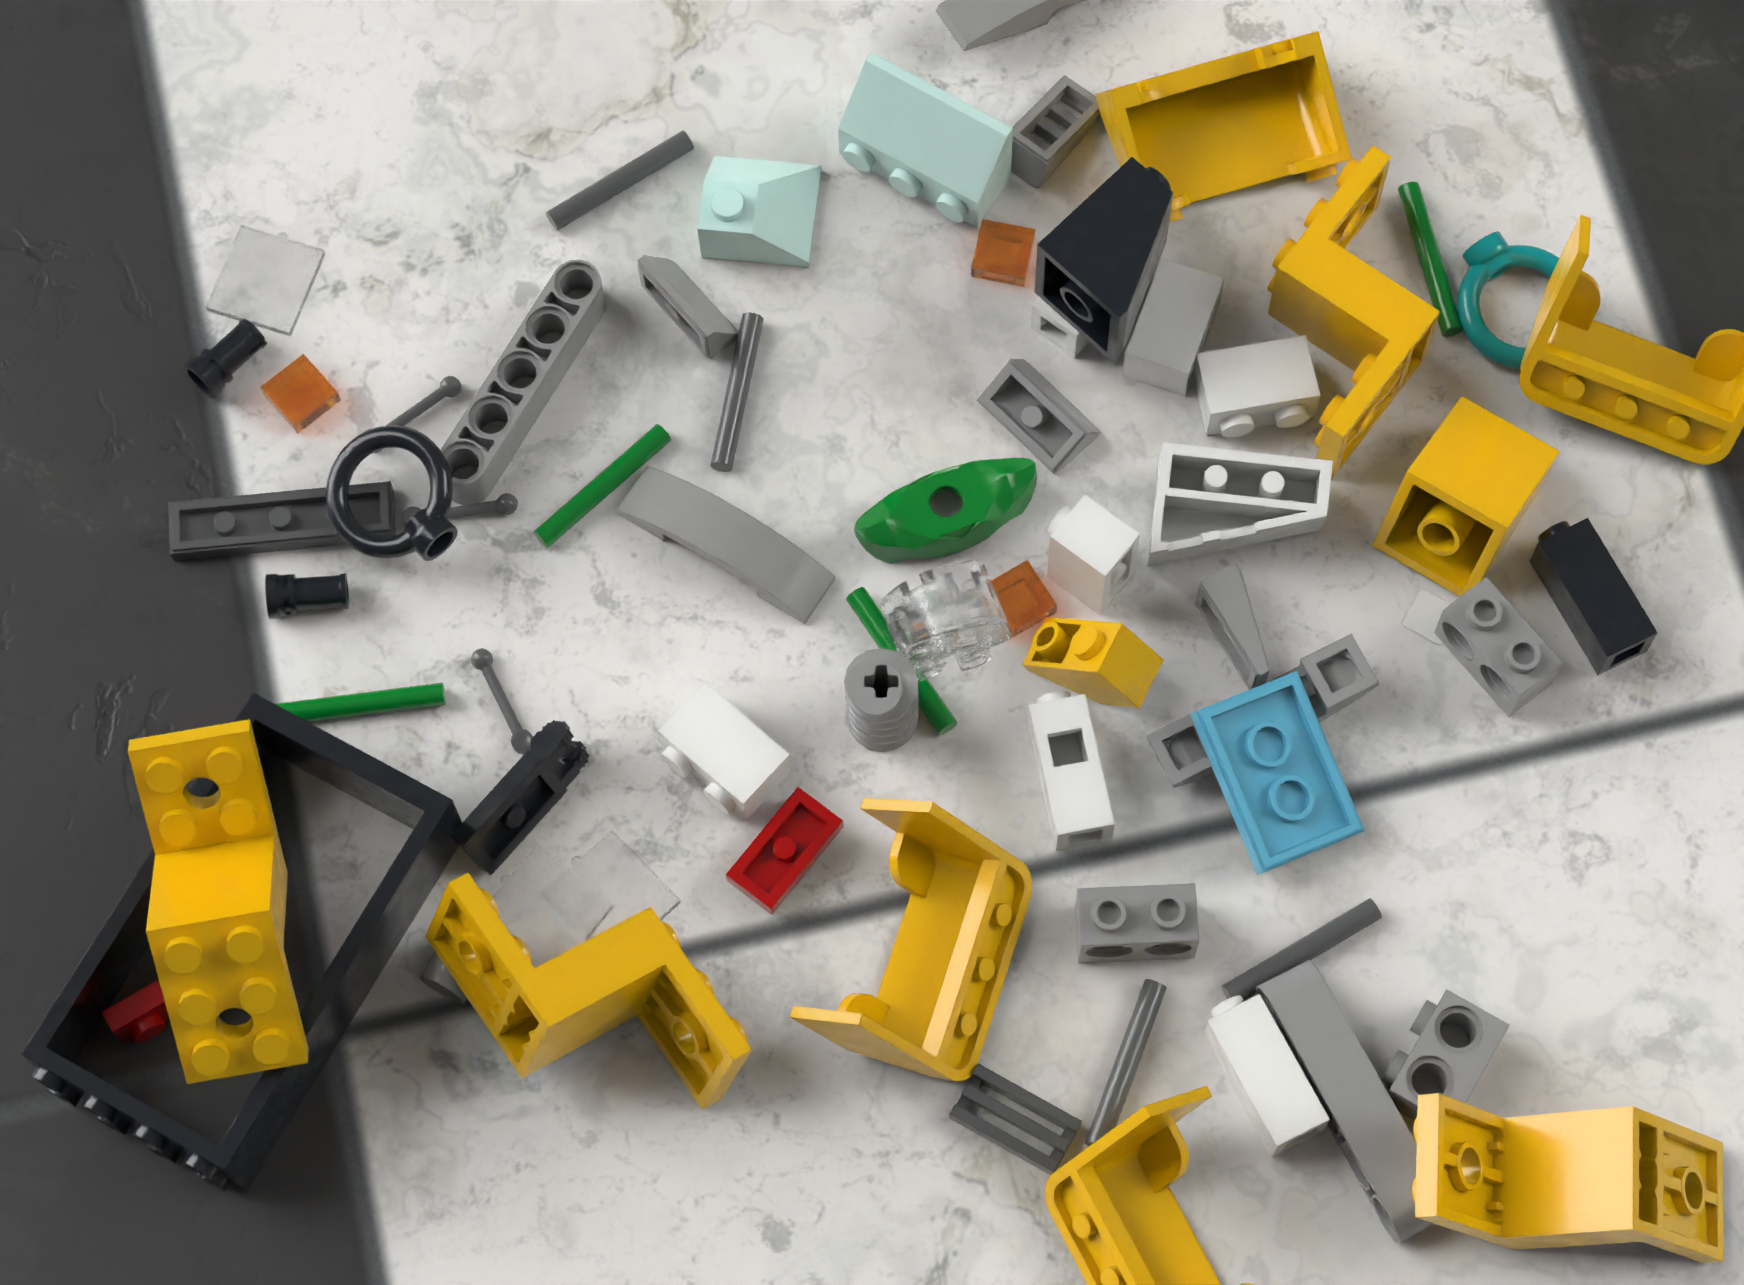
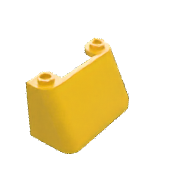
[1095,31,1352,222]

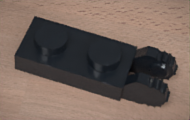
[450,720,590,876]

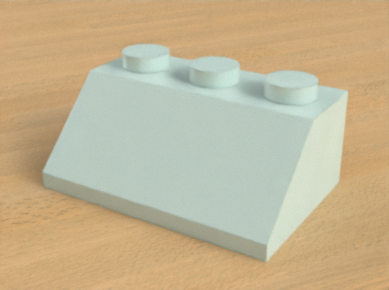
[838,52,1013,228]

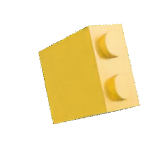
[1372,396,1560,597]

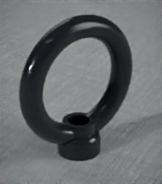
[325,425,458,561]

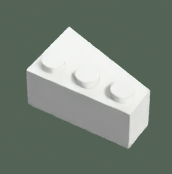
[1148,442,1333,566]

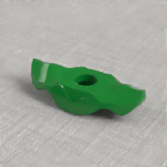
[854,458,1037,563]

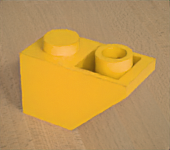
[1022,617,1164,709]

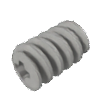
[844,648,919,752]

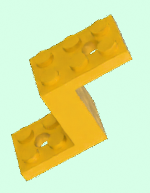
[1267,145,1440,480]
[128,719,309,1084]
[425,873,752,1110]
[1412,1093,1724,1263]

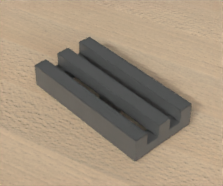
[949,1063,1082,1175]

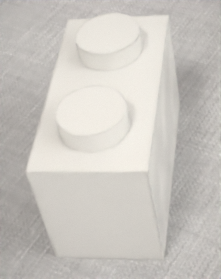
[1122,258,1224,396]
[1193,335,1320,438]
[1046,494,1140,616]
[658,682,792,820]

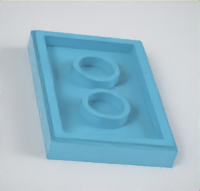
[1190,671,1365,875]

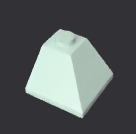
[697,156,822,268]

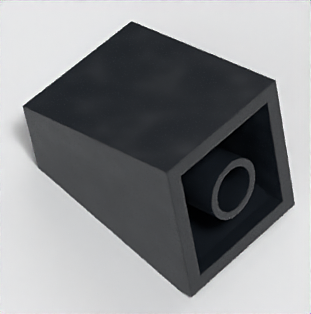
[1034,157,1173,364]

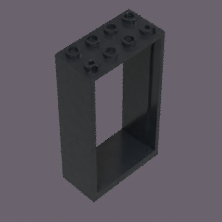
[21,692,462,1192]

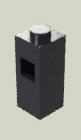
[1530,518,1658,675]

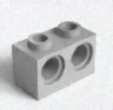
[1434,577,1563,717]
[1075,883,1199,963]
[1381,989,1509,1120]

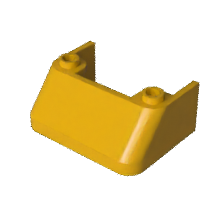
[1519,214,1744,465]
[790,798,1032,1081]
[1045,1086,1254,1285]

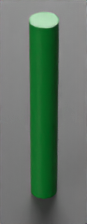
[1398,182,1463,337]
[533,424,671,549]
[846,587,958,735]
[276,682,446,722]

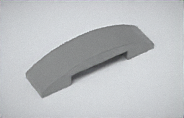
[617,466,835,624]
[1147,633,1379,788]

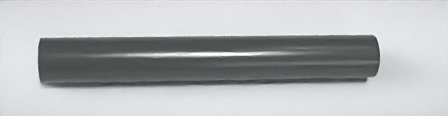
[546,130,694,231]
[710,312,764,472]
[1221,898,1382,1000]
[1085,979,1167,1146]

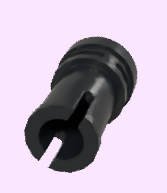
[183,318,267,399]
[265,573,349,619]

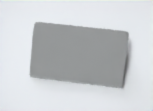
[637,255,739,359]
[977,359,1101,474]

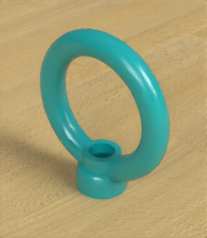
[1457,231,1559,369]

